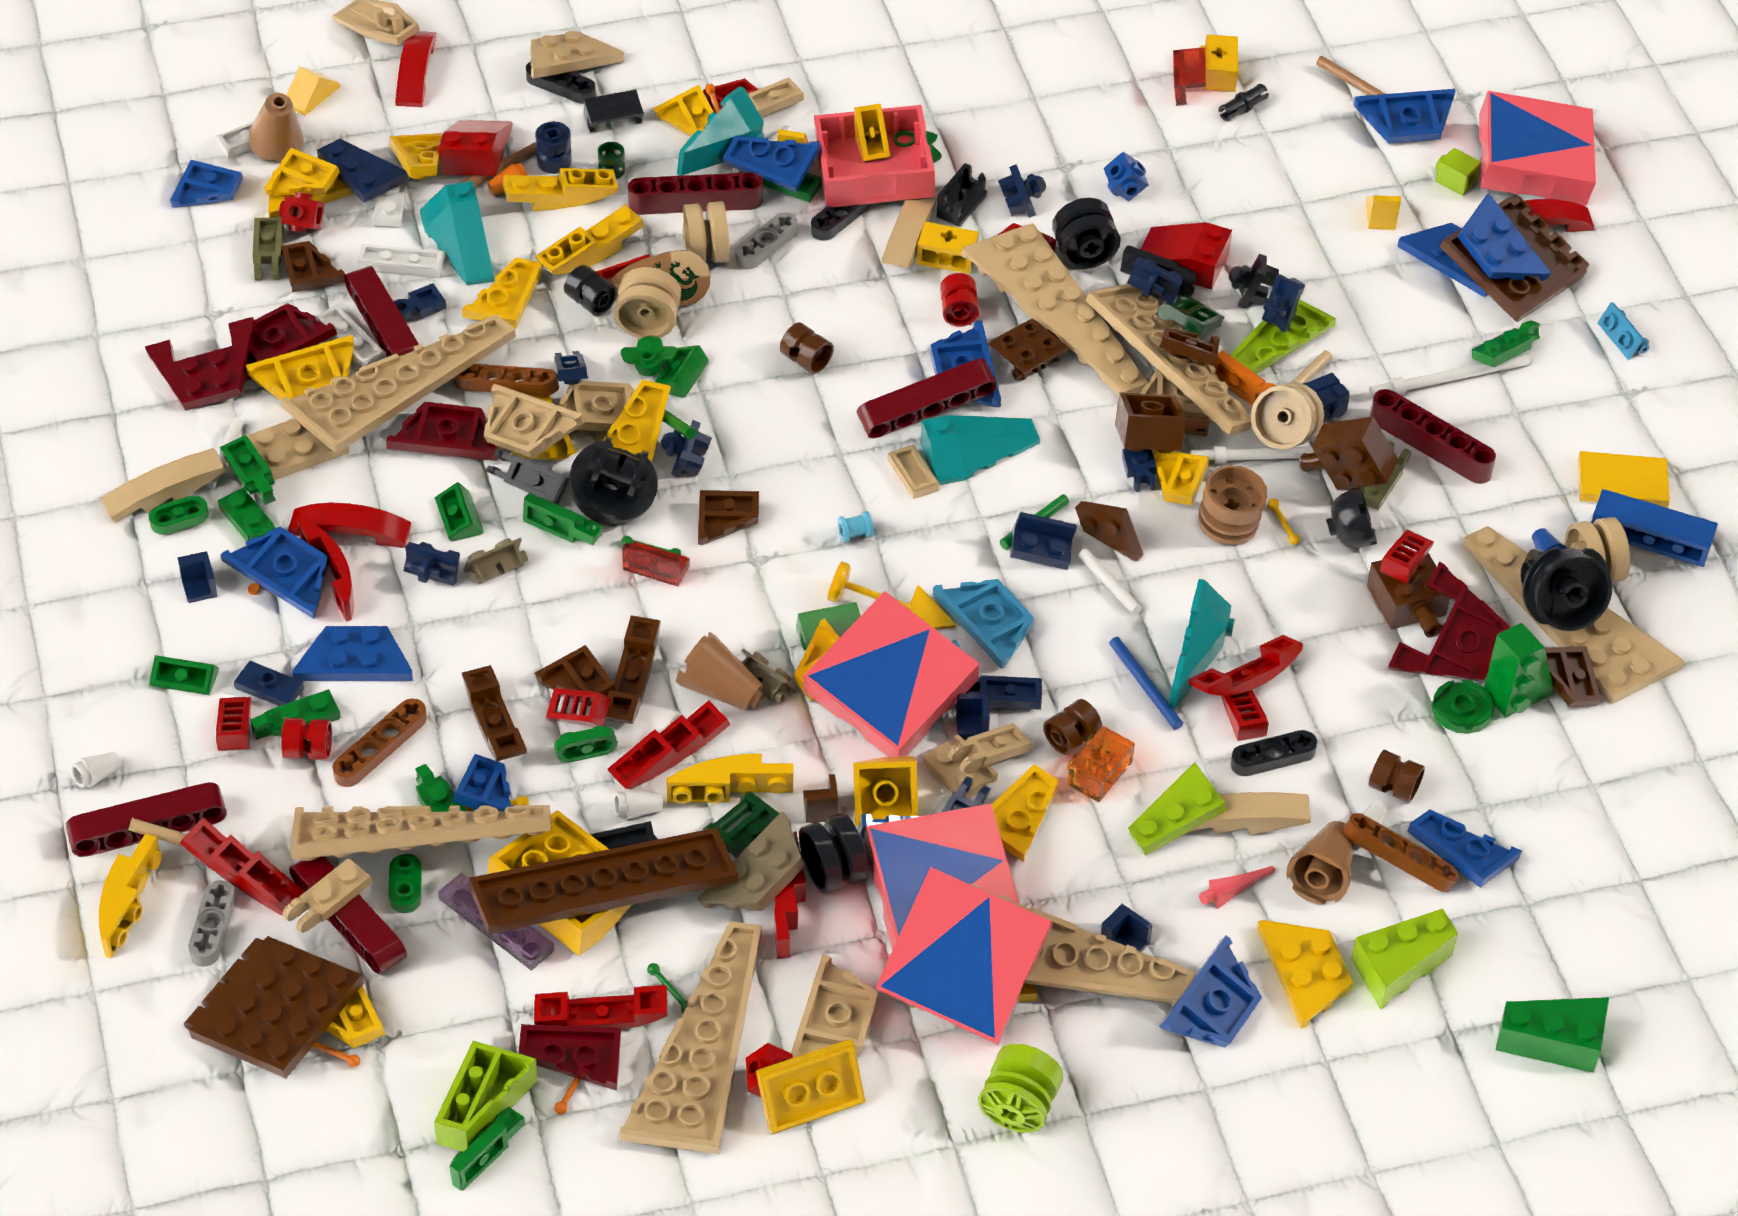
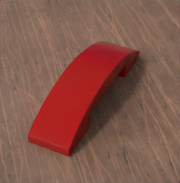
[395,31,437,107]
[1525,199,1595,232]
[287,502,411,548]
[298,518,354,622]
[1188,635,1303,696]
[534,985,667,1030]

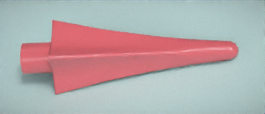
[1199,866,1275,909]

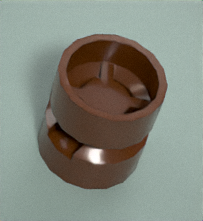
[780,322,834,374]
[1043,699,1103,755]
[1368,749,1425,803]

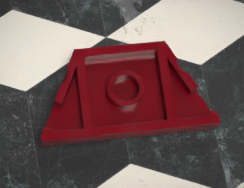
[245,303,338,381]
[386,402,499,461]

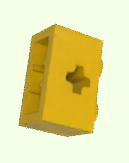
[1199,34,1238,92]
[916,222,979,274]

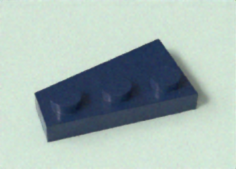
[317,138,410,203]

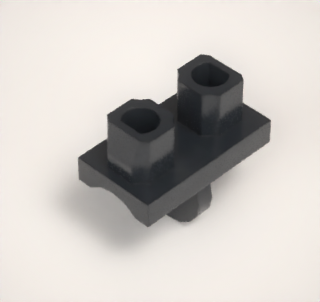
[1228,254,1279,309]

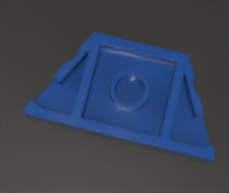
[1353,88,1456,144]
[1458,193,1551,281]
[1397,222,1487,297]
[930,320,1001,408]
[220,526,329,619]
[292,626,413,681]
[1159,935,1262,1048]

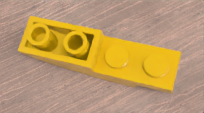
[503,168,618,211]
[536,204,644,275]
[666,753,794,804]
[99,833,162,959]

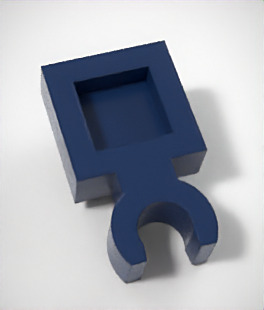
[394,283,447,321]
[1122,448,1157,492]

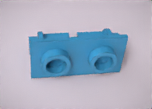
[1597,302,1650,360]

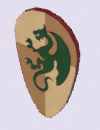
[610,250,711,306]

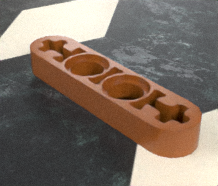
[454,364,560,396]
[332,698,427,787]
[1343,813,1459,892]

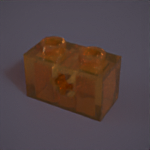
[1066,726,1135,802]

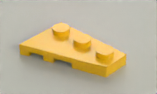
[389,133,443,179]
[462,257,543,329]
[603,379,671,463]

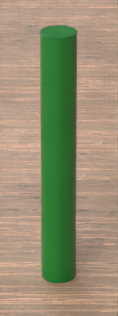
[663,409,697,439]
[999,494,1069,550]

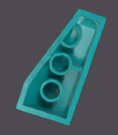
[676,87,764,176]
[420,181,495,286]
[921,415,1040,485]
[1170,579,1235,710]

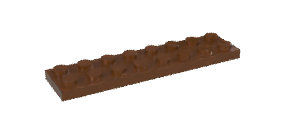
[469,827,738,935]

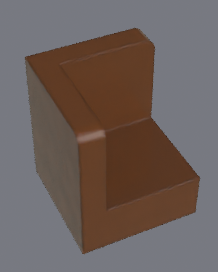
[803,774,838,823]

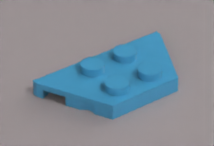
[932,579,1034,669]

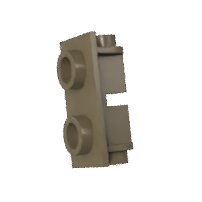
[463,537,528,584]
[740,649,796,703]

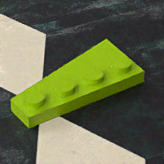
[1230,299,1336,374]

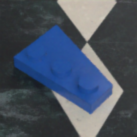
[723,136,822,193]
[1407,809,1522,888]

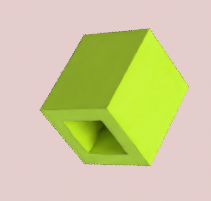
[1435,148,1481,196]

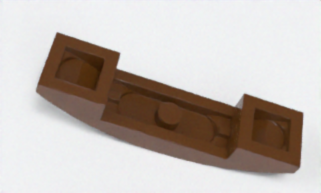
[605,615,661,724]
[461,665,527,762]

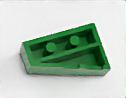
[1484,623,1554,718]
[1495,997,1609,1073]

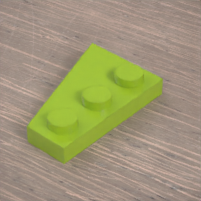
[1128,762,1227,856]

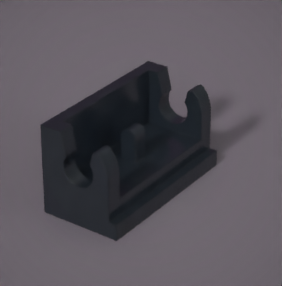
[583,89,644,133]
[936,163,987,227]

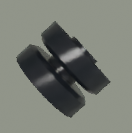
[1052,197,1121,269]
[798,813,869,894]

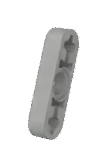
[736,213,797,269]
[188,880,236,967]

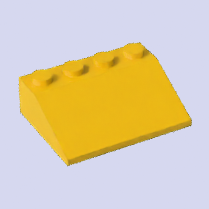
[488,810,631,956]

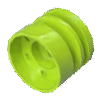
[978,1043,1063,1133]

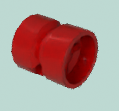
[940,273,979,327]
[281,717,332,761]

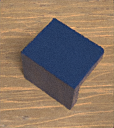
[177,551,218,603]
[955,694,990,741]
[1101,904,1153,952]

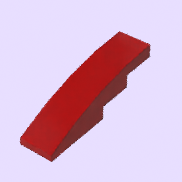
[607,700,731,790]
[180,818,305,916]
[774,831,806,959]

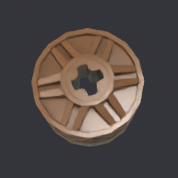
[1198,465,1268,545]

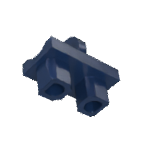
[998,164,1046,218]
[1127,257,1183,303]
[1262,274,1305,333]
[661,420,712,478]
[403,542,460,586]

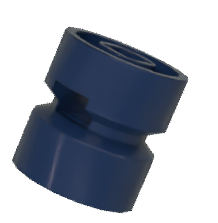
[535,121,572,174]

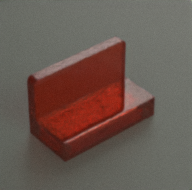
[1173,47,1206,106]
[622,541,690,587]

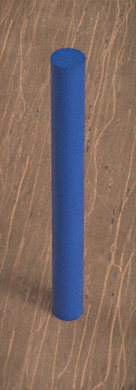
[1109,637,1183,730]

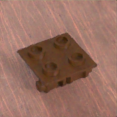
[988,318,1069,380]

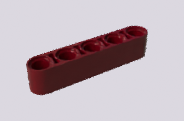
[628,172,763,215]
[344,266,419,357]
[856,358,998,439]
[1370,389,1496,484]
[65,782,227,857]
[289,856,407,975]

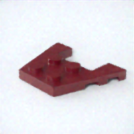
[145,317,257,411]
[1387,561,1510,683]

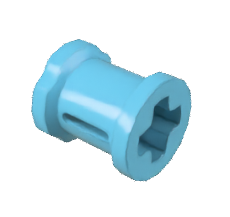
[837,511,874,543]

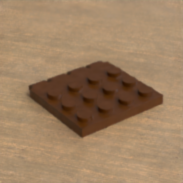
[1440,196,1589,322]
[183,936,365,1079]

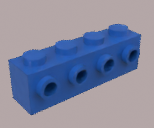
[1591,489,1718,567]

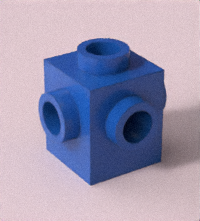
[1103,151,1149,202]

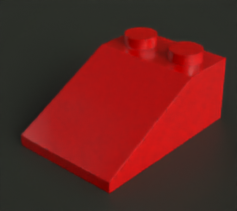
[438,120,513,176]
[1140,222,1232,290]

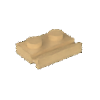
[922,734,998,799]

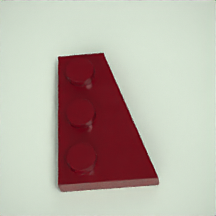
[518,1024,622,1091]

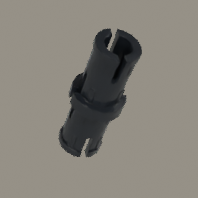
[1218,83,1269,122]

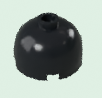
[1326,488,1377,549]

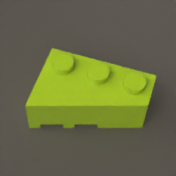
[1351,908,1458,1010]
[434,1040,538,1152]

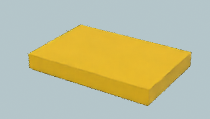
[1578,451,1670,508]
[756,1039,866,1134]

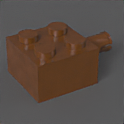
[1115,392,1209,453]
[1299,416,1398,490]
[1367,551,1450,638]

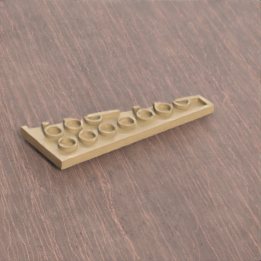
[961,223,1148,395]
[1085,284,1252,435]
[281,314,516,454]
[1463,526,1684,704]
[290,805,551,861]
[950,875,1195,1004]
[619,921,762,1154]

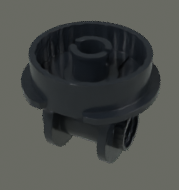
[569,436,658,526]
[1520,547,1612,631]

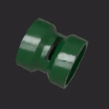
[597,142,625,180]

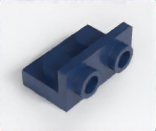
[1010,512,1077,570]

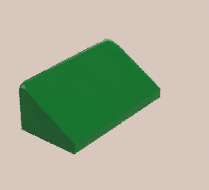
[655,345,709,398]
[434,482,484,542]
[149,655,219,696]

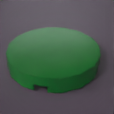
[1432,680,1494,734]

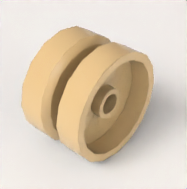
[682,201,730,263]
[614,267,681,339]
[1250,382,1324,450]
[1565,517,1630,583]

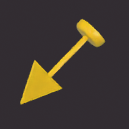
[827,561,956,629]

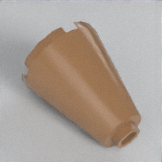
[249,93,304,163]
[676,632,765,711]
[1286,821,1354,905]

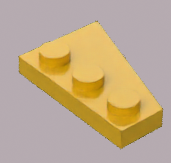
[991,764,1059,862]

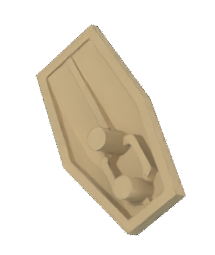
[332,0,420,45]

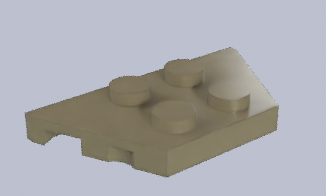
[697,811,806,911]

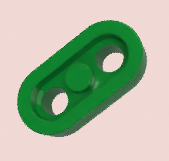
[149,495,209,535]
[554,726,618,763]
[388,854,422,914]

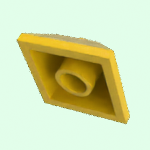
[853,756,918,826]

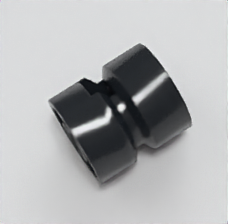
[564,264,618,316]

